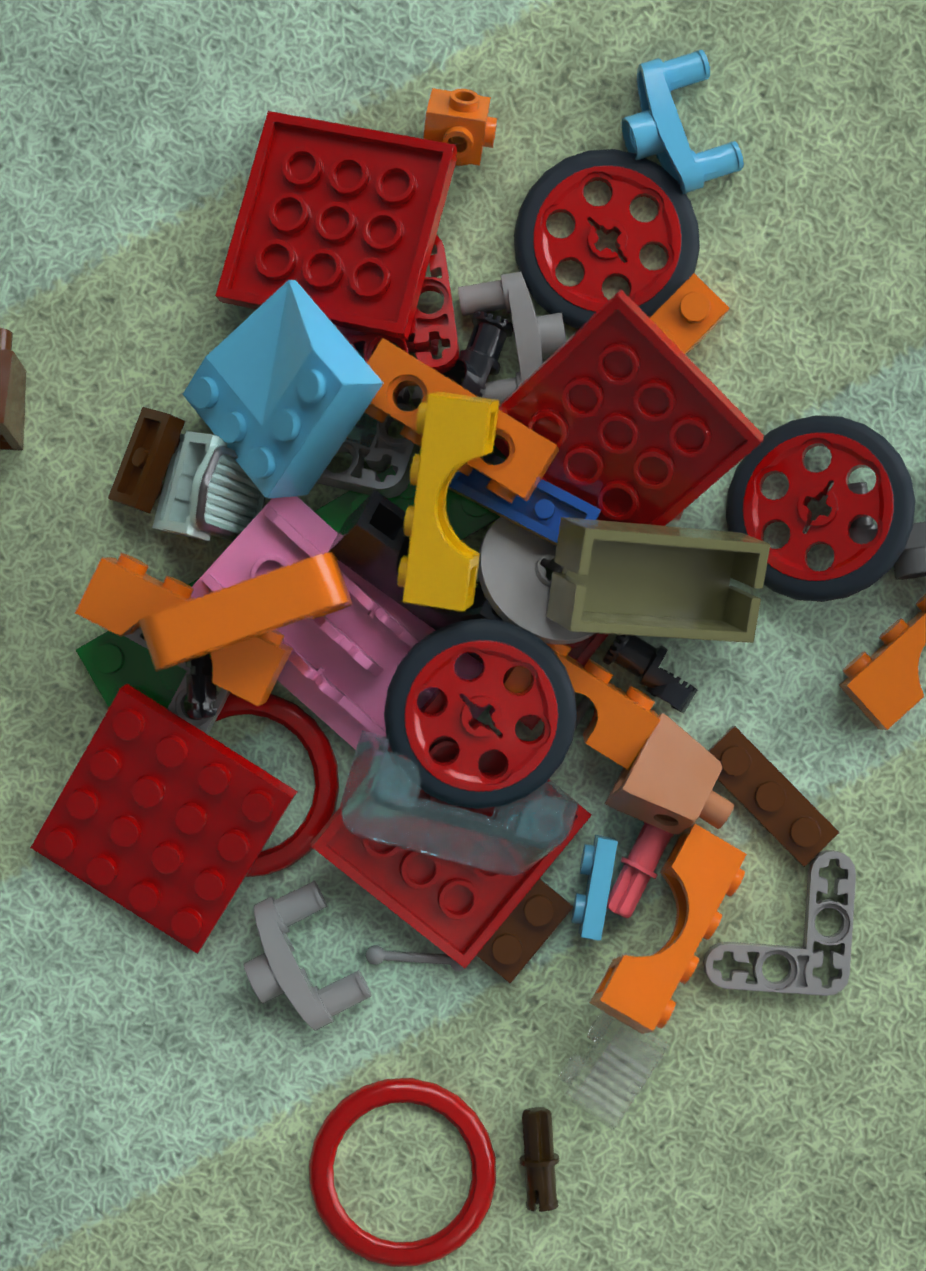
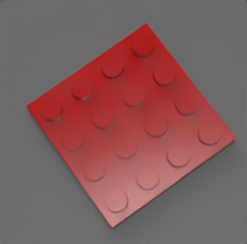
[215,111,458,340]
[494,289,764,526]
[30,683,298,954]
[310,689,592,969]

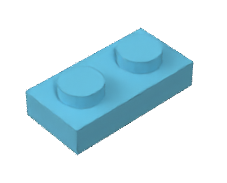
[571,835,618,941]

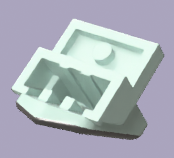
[152,431,265,542]

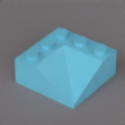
[183,280,384,499]

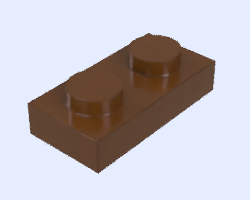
[108,407,185,514]
[476,878,573,983]

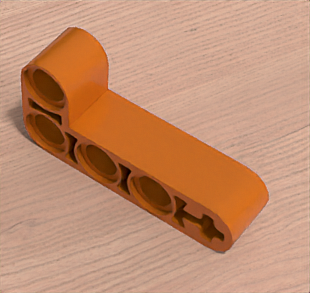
[139,552,352,671]

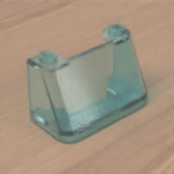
[340,730,578,876]

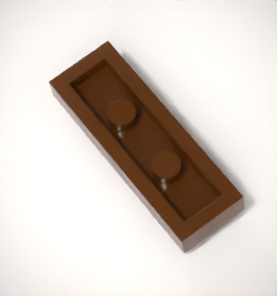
[708,726,839,867]

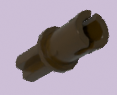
[519,1107,560,1212]

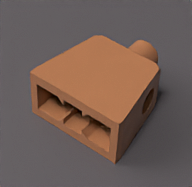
[605,713,734,834]

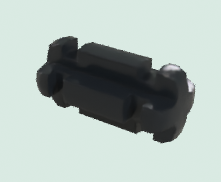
[186,657,217,719]

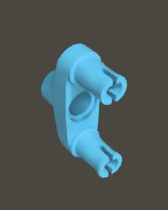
[621,50,744,194]

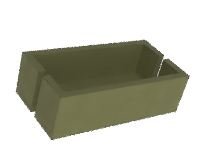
[546,517,770,643]

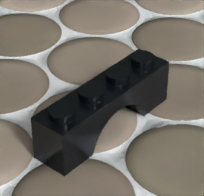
[328,490,505,664]

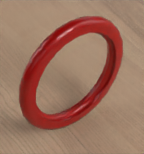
[186,693,339,877]
[309,1078,496,1267]

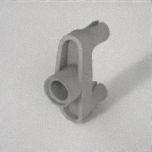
[458,271,567,405]
[244,881,372,1031]

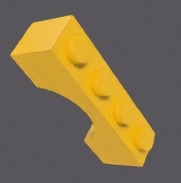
[398,392,499,612]

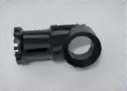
[442,311,514,397]
[603,634,698,713]

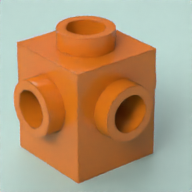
[423,88,497,166]

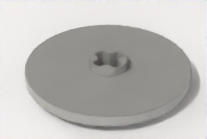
[478,517,595,644]

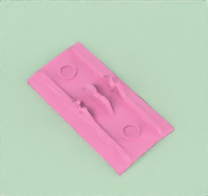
[191,496,490,766]

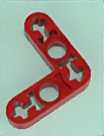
[345,235,459,374]

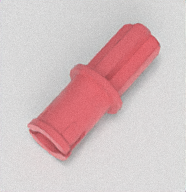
[607,822,674,918]

